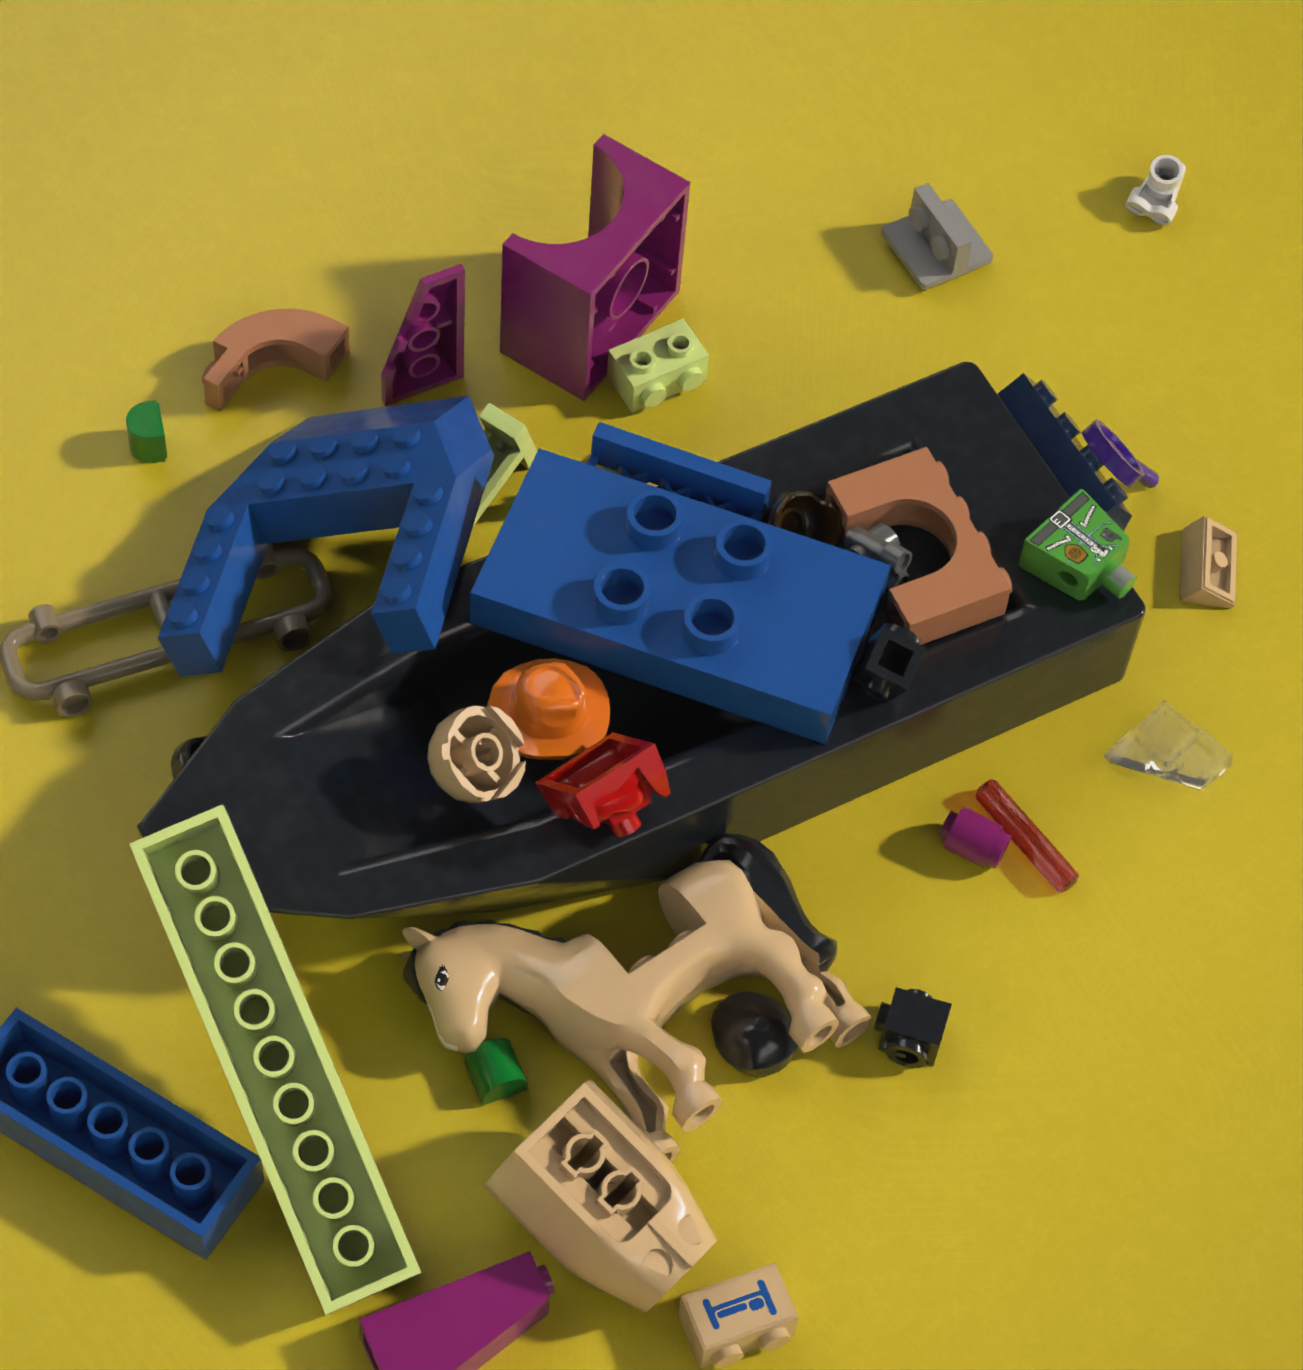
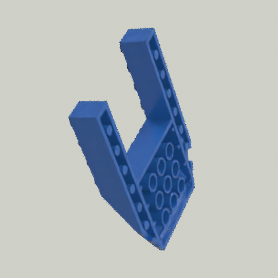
[158,396,494,677]

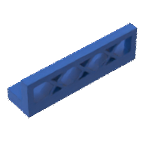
[587,422,772,522]

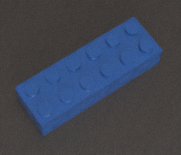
[0,1007,264,1260]

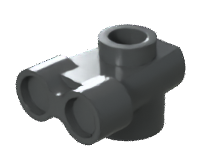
[844,523,912,591]

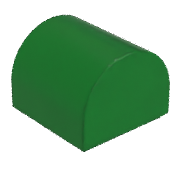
[126,400,167,463]
[465,1038,528,1106]

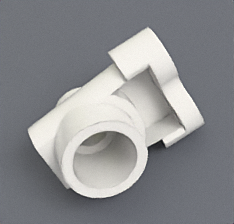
[1125,155,1186,226]

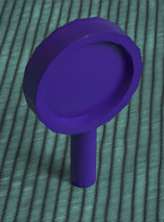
[1082,419,1159,488]

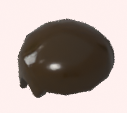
[767,491,842,547]

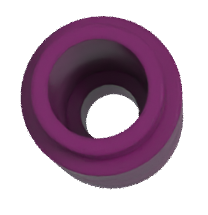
[939,806,1012,869]

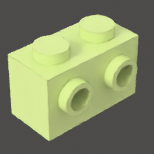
[607,318,709,413]

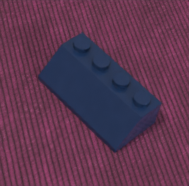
[998,373,1132,531]

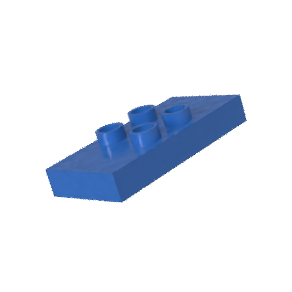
[470,448,891,745]

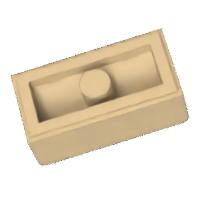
[1180,516,1237,608]

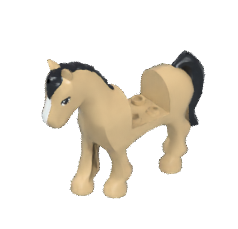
[401,833,872,1162]

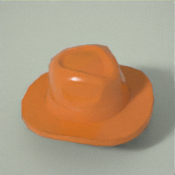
[487,658,610,760]

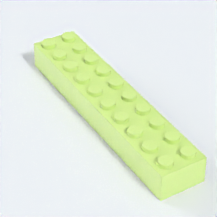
[129,804,422,1315]

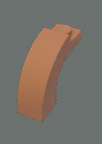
[202,309,350,411]

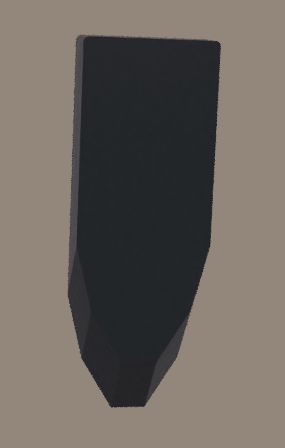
[137,361,1146,919]

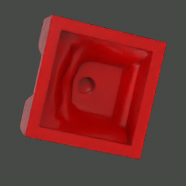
[535,732,671,837]

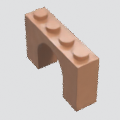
[825,447,1012,645]

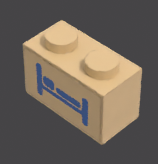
[678,1263,799,1369]

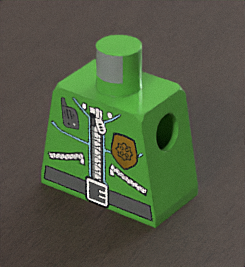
[1018,489,1137,600]

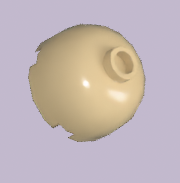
[427,705,526,803]

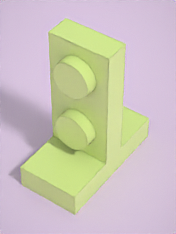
[473,403,537,526]

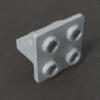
[881,183,993,290]

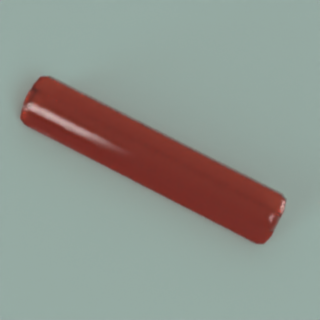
[975,779,1079,893]

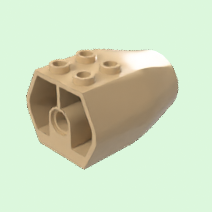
[484,1080,717,1313]

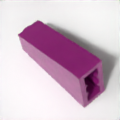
[359,1251,555,1370]

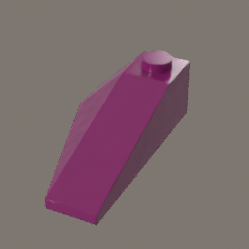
[381,264,465,406]

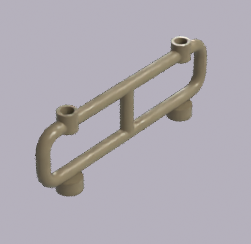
[0,543,333,717]

